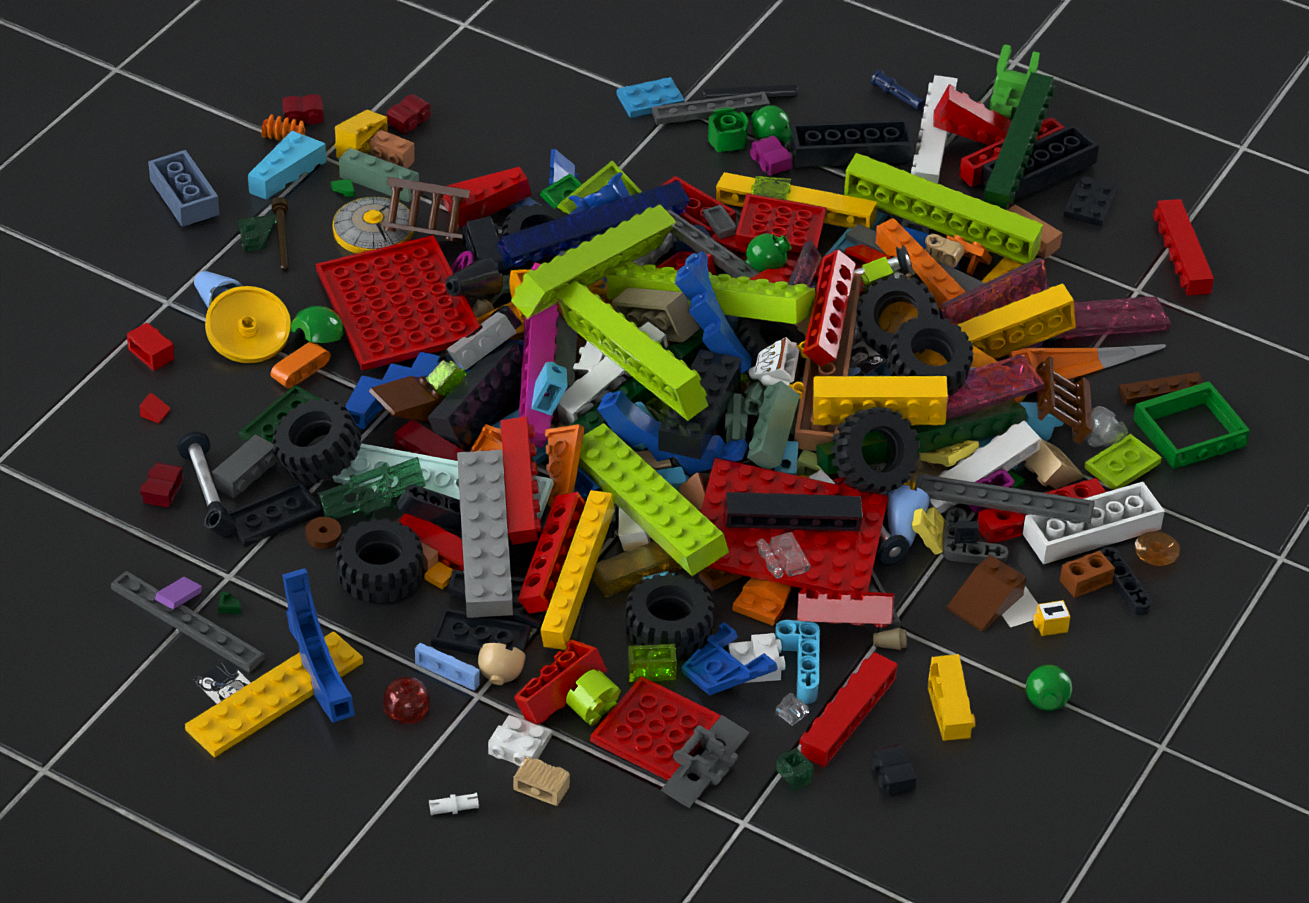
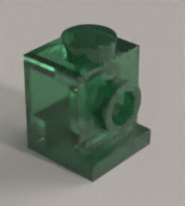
[776,748,814,792]

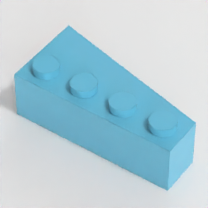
[248,131,327,199]

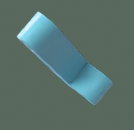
[775,620,820,704]

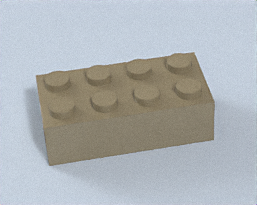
[612,288,700,342]

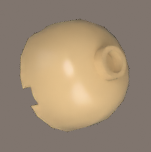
[478,643,526,685]

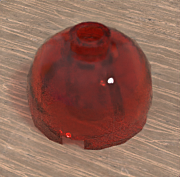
[383,676,430,724]

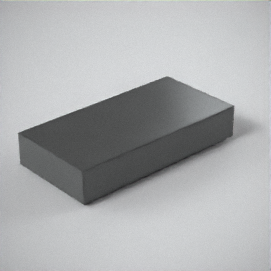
[703,205,737,239]

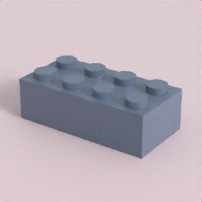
[148,150,219,227]

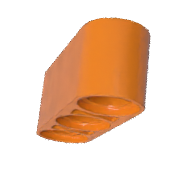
[271,342,330,389]

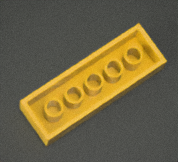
[957,283,1076,359]
[813,376,948,425]

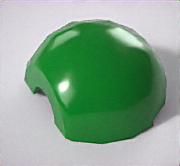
[290,305,344,343]

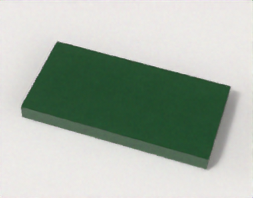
[238,385,320,444]

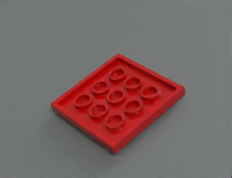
[735,194,827,256]
[590,676,721,781]

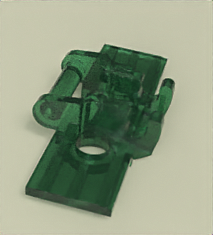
[319,457,426,520]

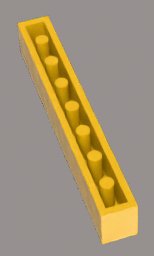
[716,172,877,229]
[540,490,615,650]

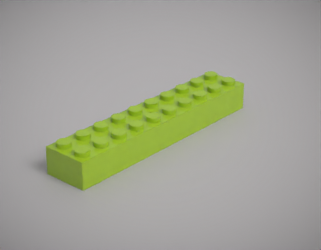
[844,153,1044,267]
[511,205,676,319]
[607,262,815,324]
[555,280,708,421]
[578,423,729,576]

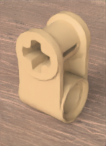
[925,234,965,268]

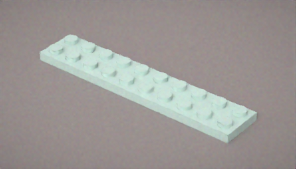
[333,443,554,519]

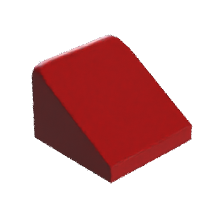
[140,393,171,424]

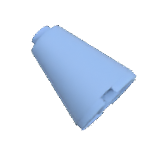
[194,271,243,308]
[886,485,930,547]

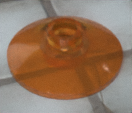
[1135,532,1180,566]

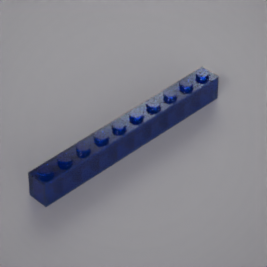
[496,180,690,268]

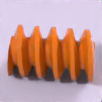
[261,114,305,141]

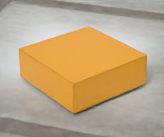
[424,561,454,590]

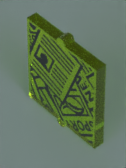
[751,176,791,200]

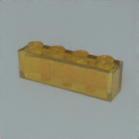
[593,541,683,598]

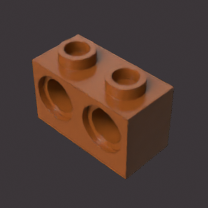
[1060,551,1115,598]

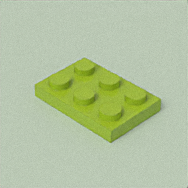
[1084,434,1162,490]

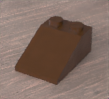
[369,376,445,423]
[946,555,1026,632]

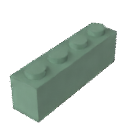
[339,148,419,203]
[747,381,800,470]

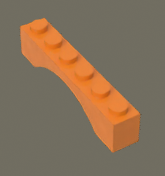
[876,218,967,318]

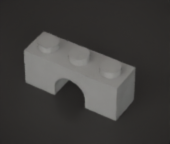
[447,312,517,370]

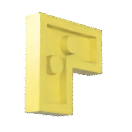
[919,440,979,467]
[912,506,946,555]

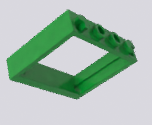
[1133,381,1250,469]

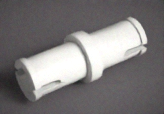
[429,793,479,816]

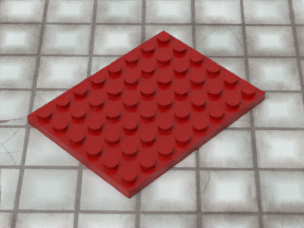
[315,235,480,371]
[700,458,888,592]

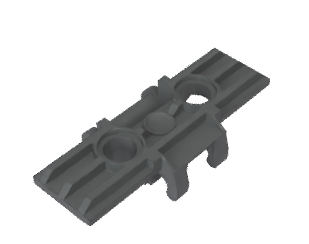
[661,715,750,808]

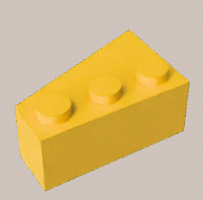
[335,110,388,158]
[927,654,975,741]

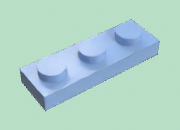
[415,643,480,691]

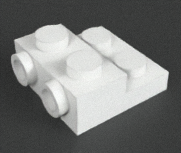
[728,633,785,683]
[488,715,552,766]

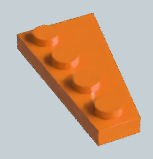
[545,424,584,507]

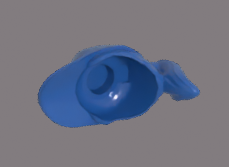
[569,172,623,216]

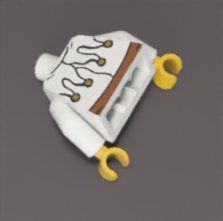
[749,337,809,399]

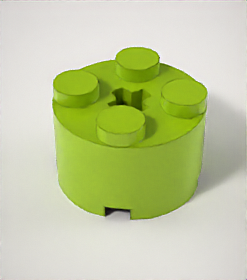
[566,669,621,726]

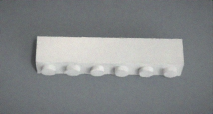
[928,421,1041,515]

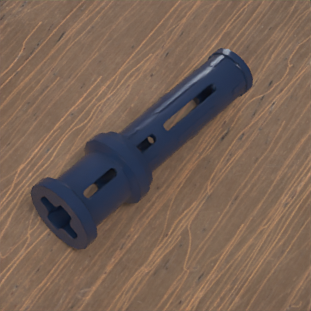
[871,70,925,110]

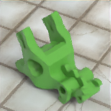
[989,44,1040,119]

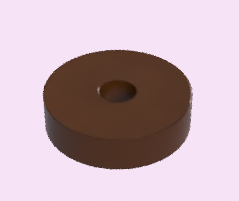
[305,517,342,549]

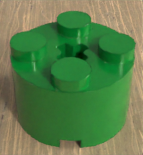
[708,108,748,153]

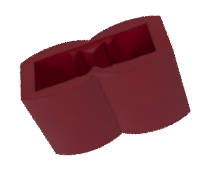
[282,94,324,125]
[386,94,431,134]
[140,462,183,508]

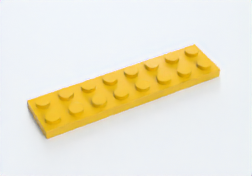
[185,631,363,758]

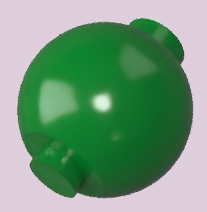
[750,105,791,143]
[745,234,792,273]
[1026,665,1073,711]

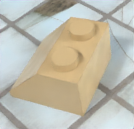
[1024,439,1084,489]

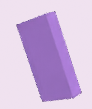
[155,577,202,609]

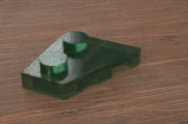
[237,214,277,252]

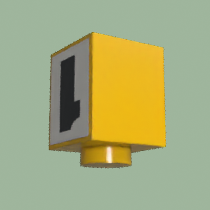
[1033,600,1071,636]

